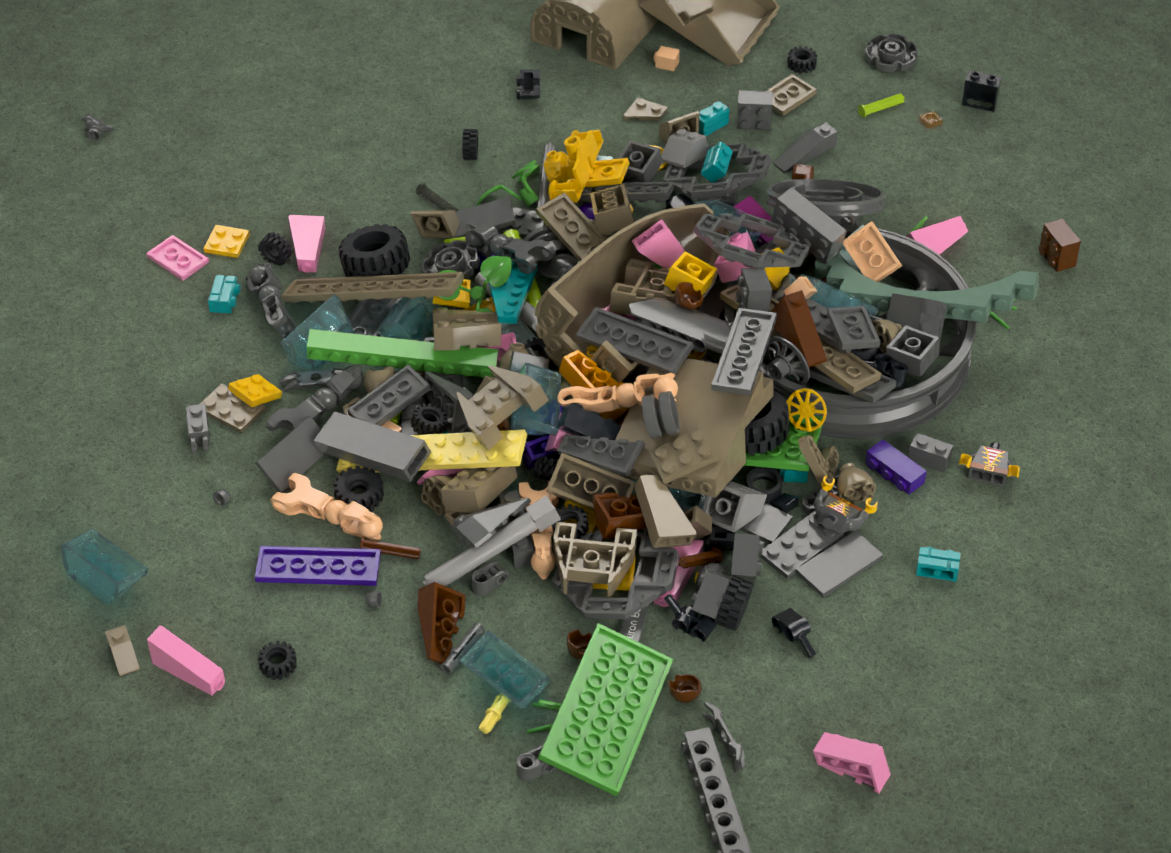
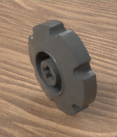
[865,33,918,73]
[422,240,480,280]

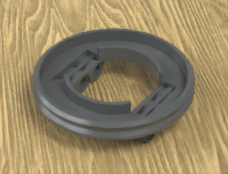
[766,179,886,225]

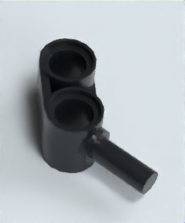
[863,354,908,387]
[664,594,716,642]
[771,608,816,658]

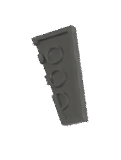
[557,434,645,477]

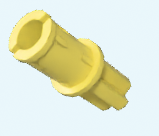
[479,695,508,734]

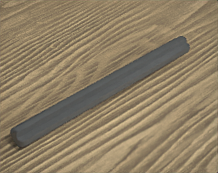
[537,142,555,208]

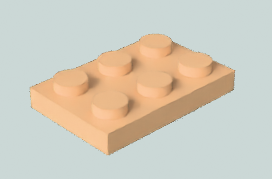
[843,221,902,282]

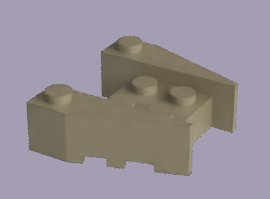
[610,258,676,315]
[433,307,501,351]
[456,365,549,450]
[554,522,637,598]

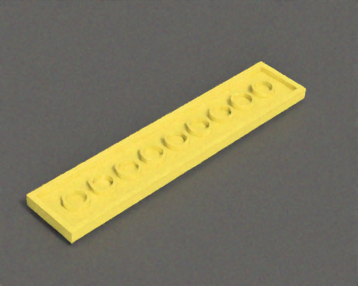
[336,430,527,474]

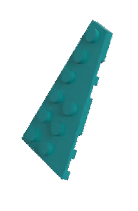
[488,262,537,324]

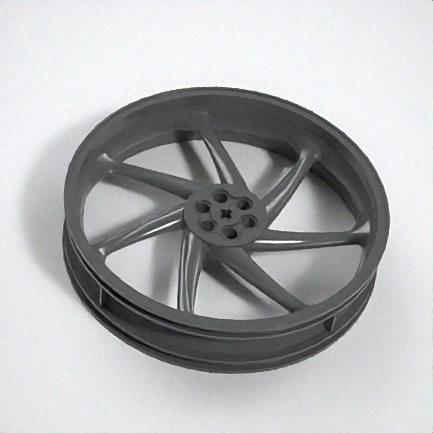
[724,225,977,439]

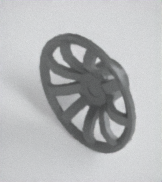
[765,336,810,385]

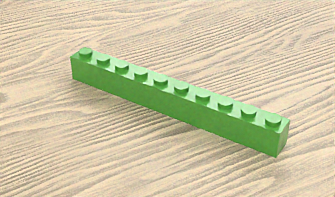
[307,329,498,378]

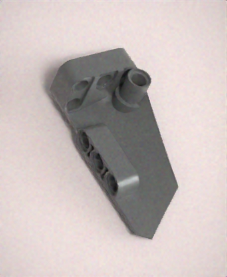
[629,299,734,354]

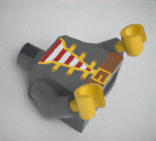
[958,442,1020,487]
[814,476,878,534]

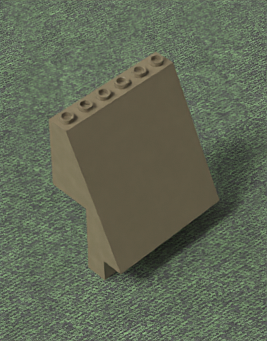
[638,0,780,66]
[609,358,773,497]

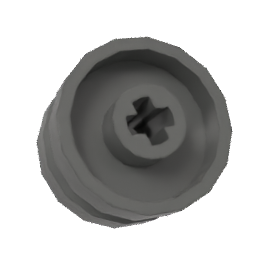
[642,391,680,439]

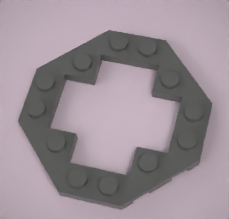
[663,143,771,200]
[694,214,809,268]
[553,527,680,619]

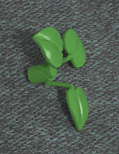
[476,160,540,207]
[439,256,512,312]

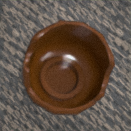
[674,282,704,310]
[566,629,592,660]
[668,674,702,703]

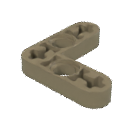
[799,435,839,485]

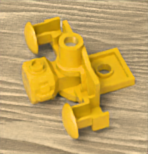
[544,130,629,203]

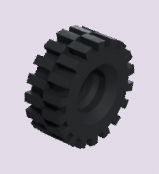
[334,466,384,512]
[716,575,753,631]

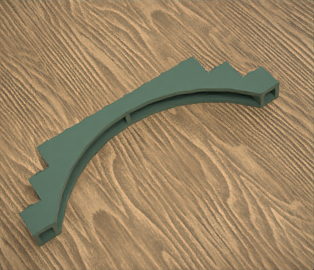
[815,254,1039,322]

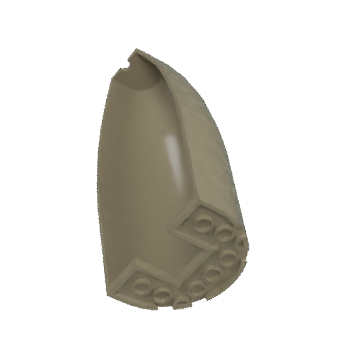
[530,0,659,70]
[535,203,730,382]

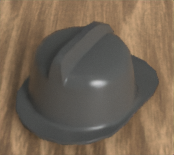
[538,253,578,278]

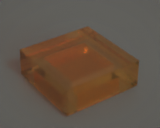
[919,111,943,128]

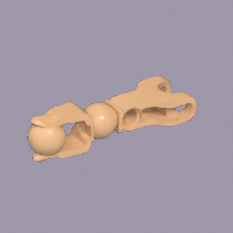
[557,373,678,413]
[270,473,383,540]
[519,481,559,579]

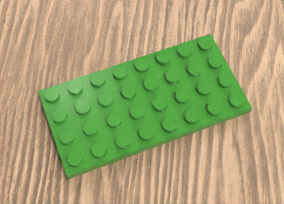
[538,623,673,797]

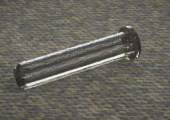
[416,182,459,212]

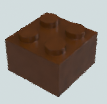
[1039,218,1081,272]

